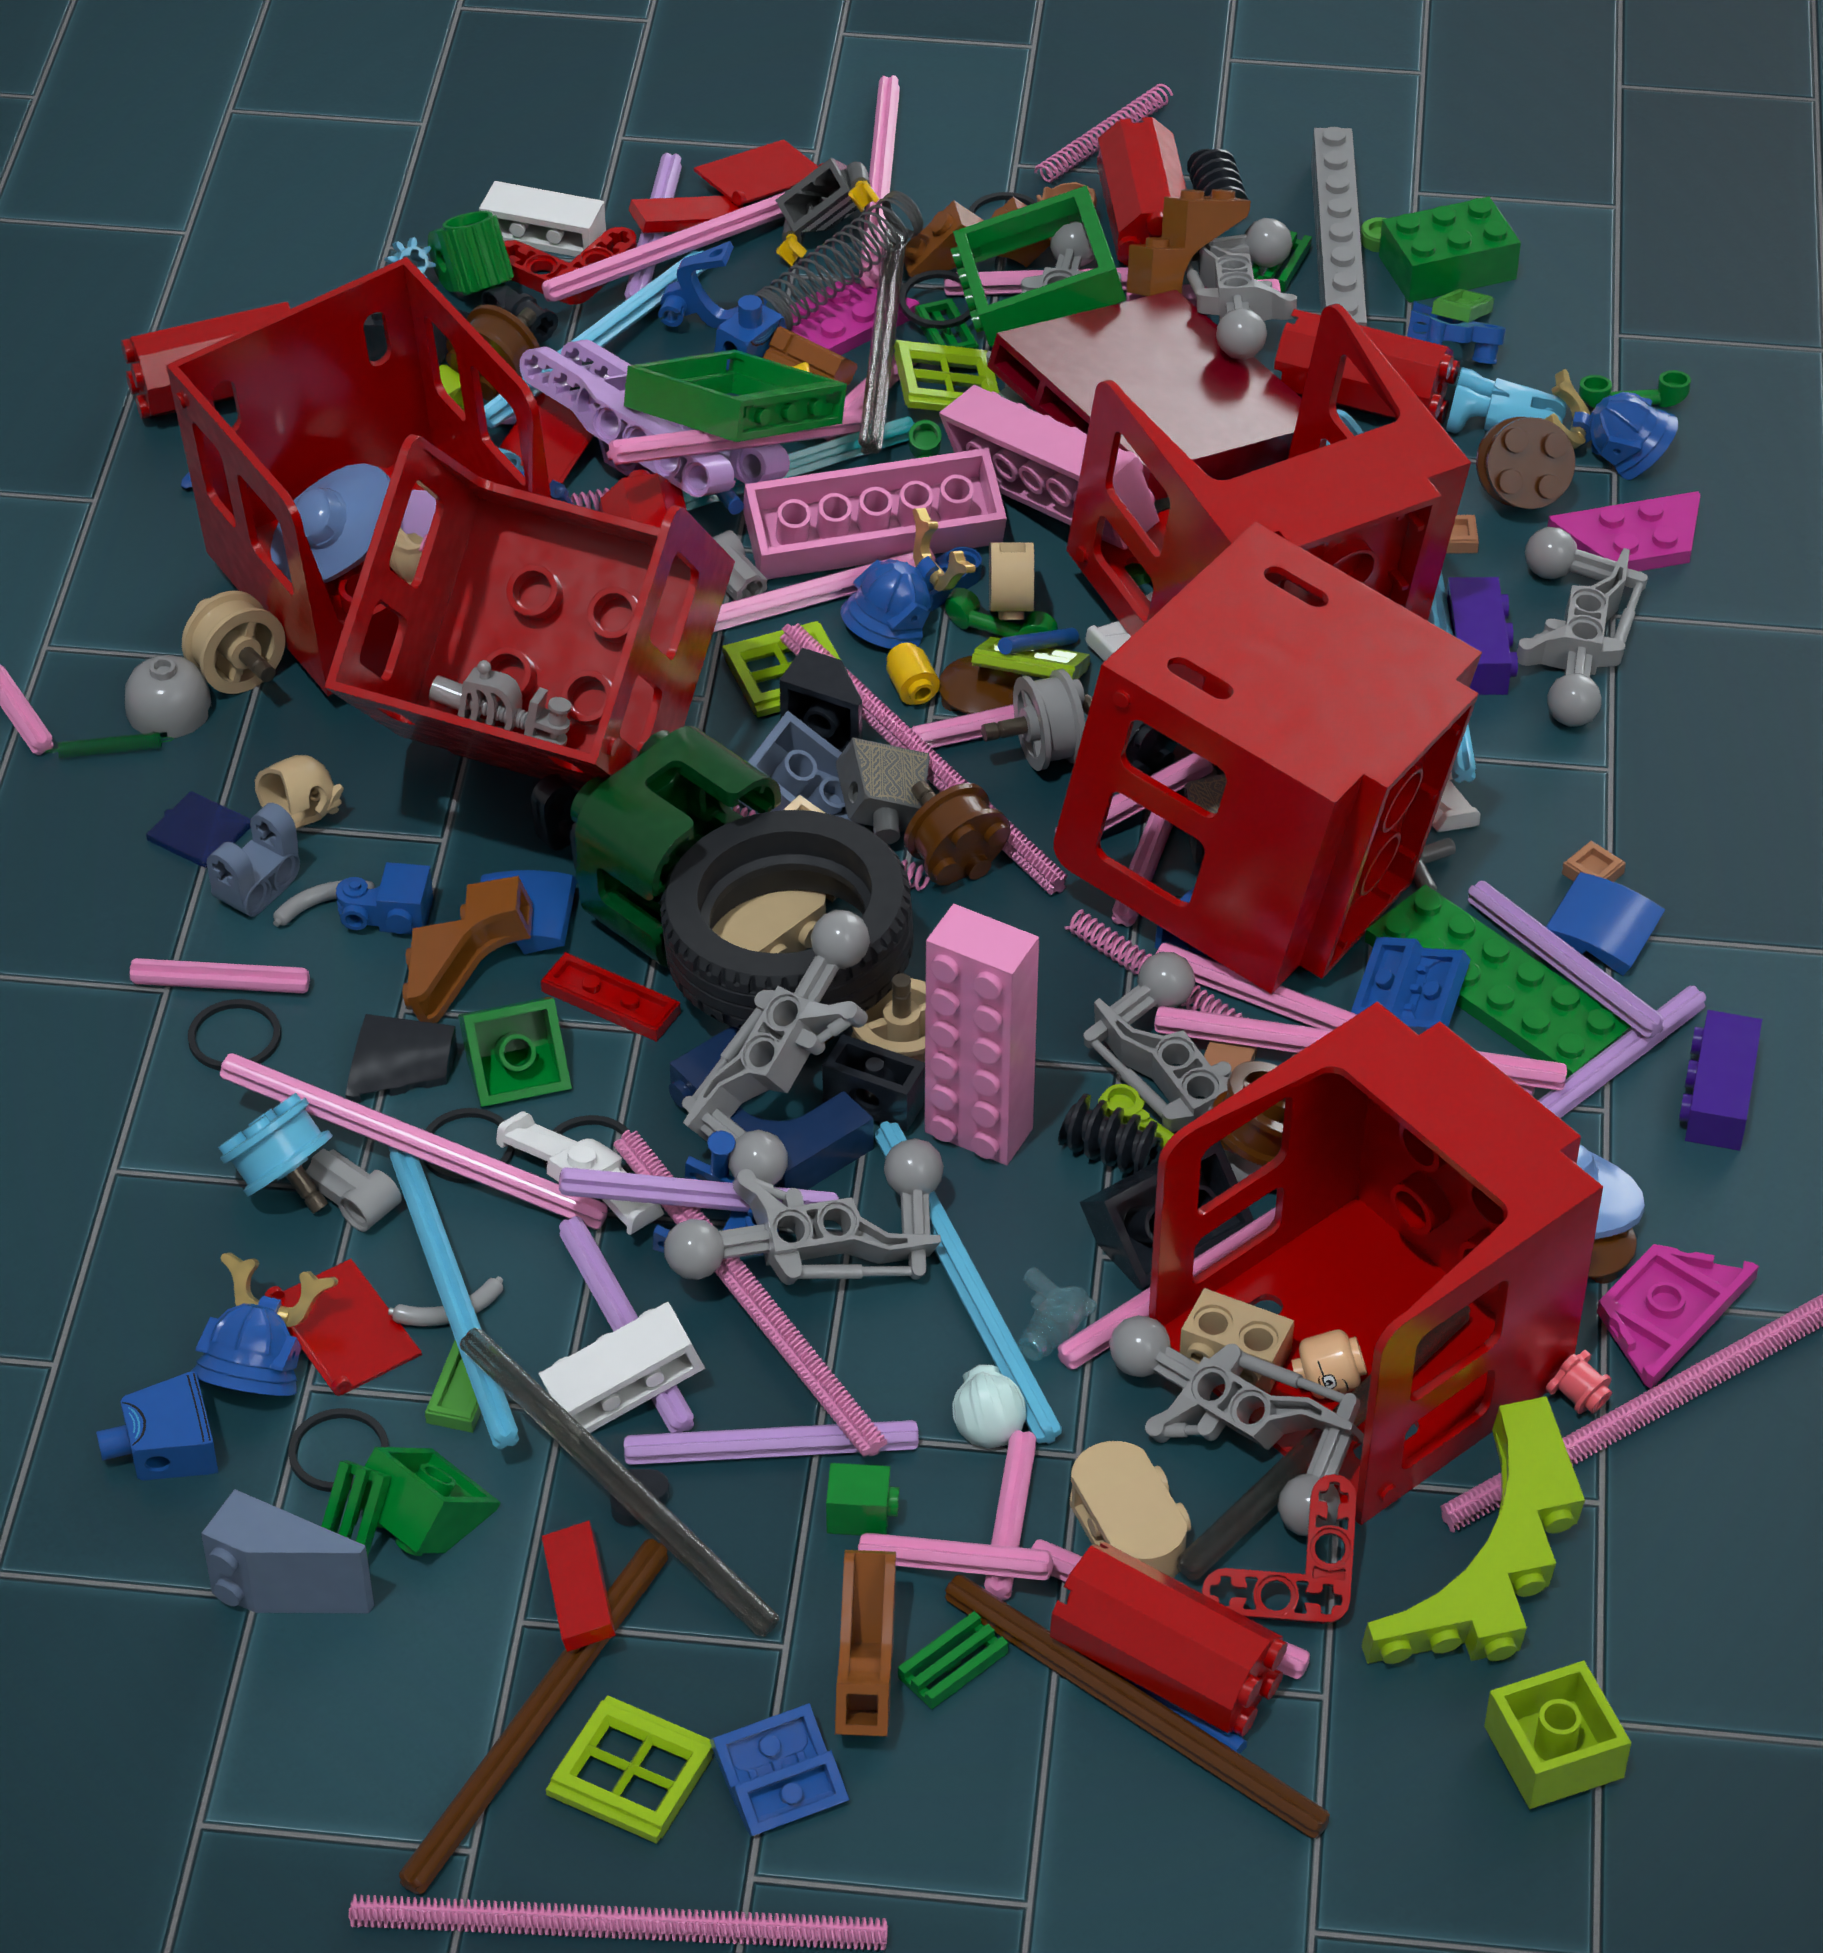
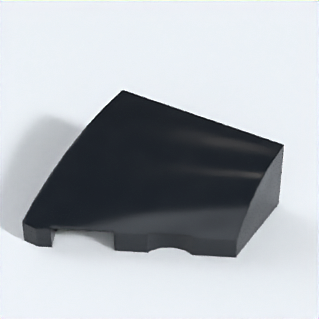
[345,1014,458,1103]

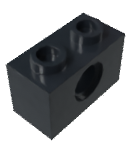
[822,1034,925,1132]

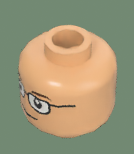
[1291,1329,1367,1399]

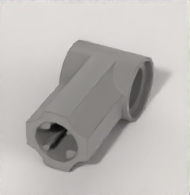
[712,530,767,600]
[306,1148,402,1232]

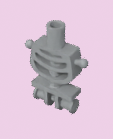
[429,660,571,746]

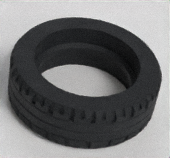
[660,810,914,1029]

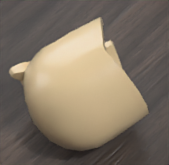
[255,755,344,829]

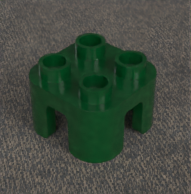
[571,726,781,968]

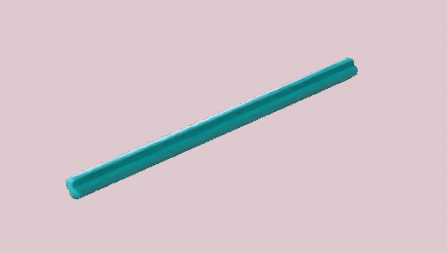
[682,416,915,511]

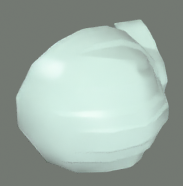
[952,1364,1027,1449]

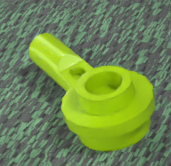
[1098,1084,1174,1147]

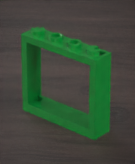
[950,185,1126,347]
[624,349,847,442]

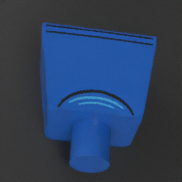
[714,295,786,396]
[96,1370,218,1481]

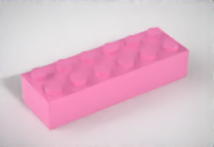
[939,385,1160,550]
[743,448,1007,580]
[925,903,1039,1166]

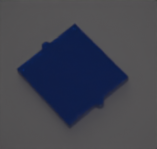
[146,791,251,869]

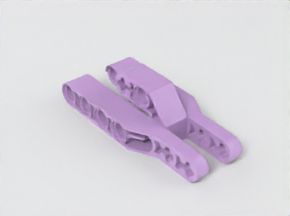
[519,339,790,497]

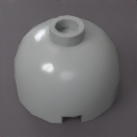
[125,655,211,738]

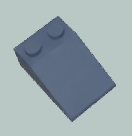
[739,711,866,827]
[201,1489,374,1613]

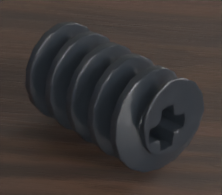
[1187,149,1248,200]
[1058,1093,1164,1174]

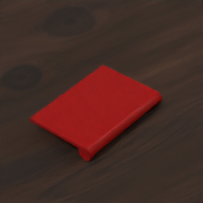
[693,139,823,206]
[499,392,594,484]
[264,1258,422,1396]

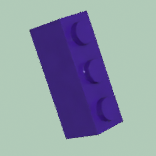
[1446,577,1518,695]
[1679,1009,1763,1151]

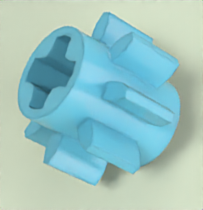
[384,237,436,278]

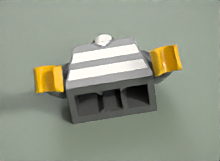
[775,158,879,267]

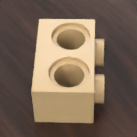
[1180,1288,1294,1393]

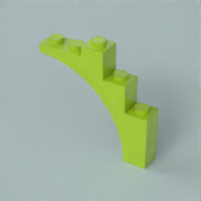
[1361,1396,1585,1664]

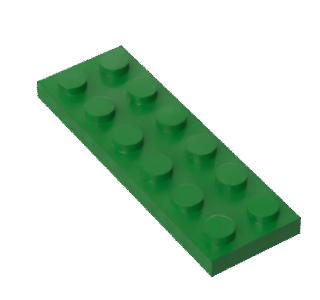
[1365,884,1632,1079]

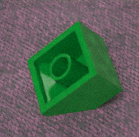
[458,997,572,1107]
[348,1447,501,1556]

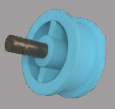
[218,1093,333,1214]

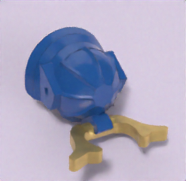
[1545,369,1678,480]
[840,508,976,649]
[190,1253,338,1396]

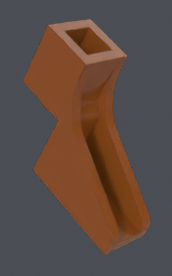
[1126,189,1251,296]
[901,197,1051,277]
[402,876,533,1023]
[835,1550,896,1736]

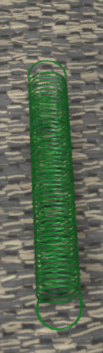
[45,732,174,758]

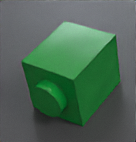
[826,1463,900,1536]

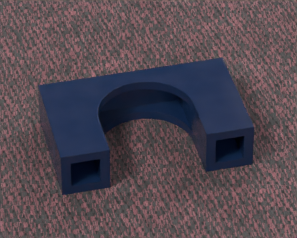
[669,1027,874,1190]

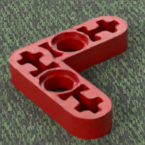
[504,227,637,305]
[1202,1474,1357,1624]

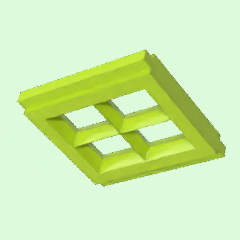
[894,340,999,411]
[722,621,841,718]
[971,637,1091,680]
[546,1695,714,1844]

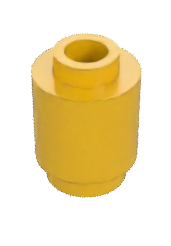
[886,643,940,705]

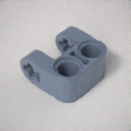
[207,803,300,917]

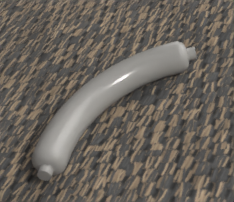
[273,880,375,927]
[388,1276,503,1326]

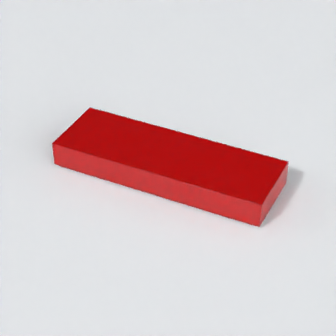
[628,196,744,233]
[541,952,681,1042]
[542,1520,616,1652]

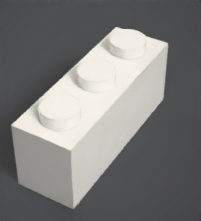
[479,181,606,257]
[539,1302,705,1440]

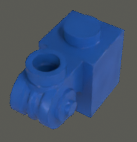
[336,862,433,934]

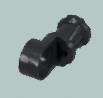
[481,284,558,343]

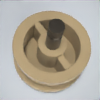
[182,591,285,694]
[852,973,926,1062]

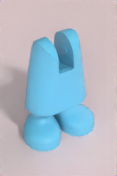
[1446,367,1567,433]

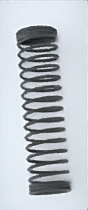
[754,190,923,331]

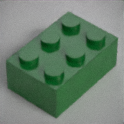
[1379,196,1521,303]

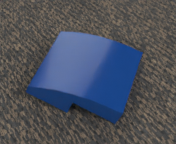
[480,870,577,954]
[1545,872,1665,976]
[1351,937,1471,1035]
[710,1703,849,1837]

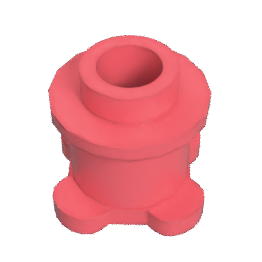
[1546,1350,1612,1414]

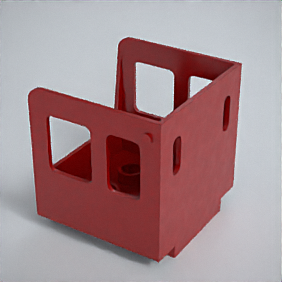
[166,257,551,696]
[1066,304,1471,690]
[324,434,735,790]
[1053,522,1482,995]
[1149,1001,1603,1526]

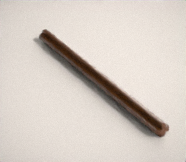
[399,1539,668,1895]
[945,1574,1330,1838]

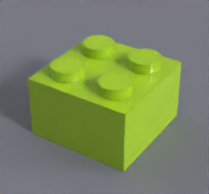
[1484,1660,1631,1809]

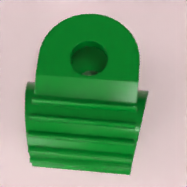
[428,211,514,296]

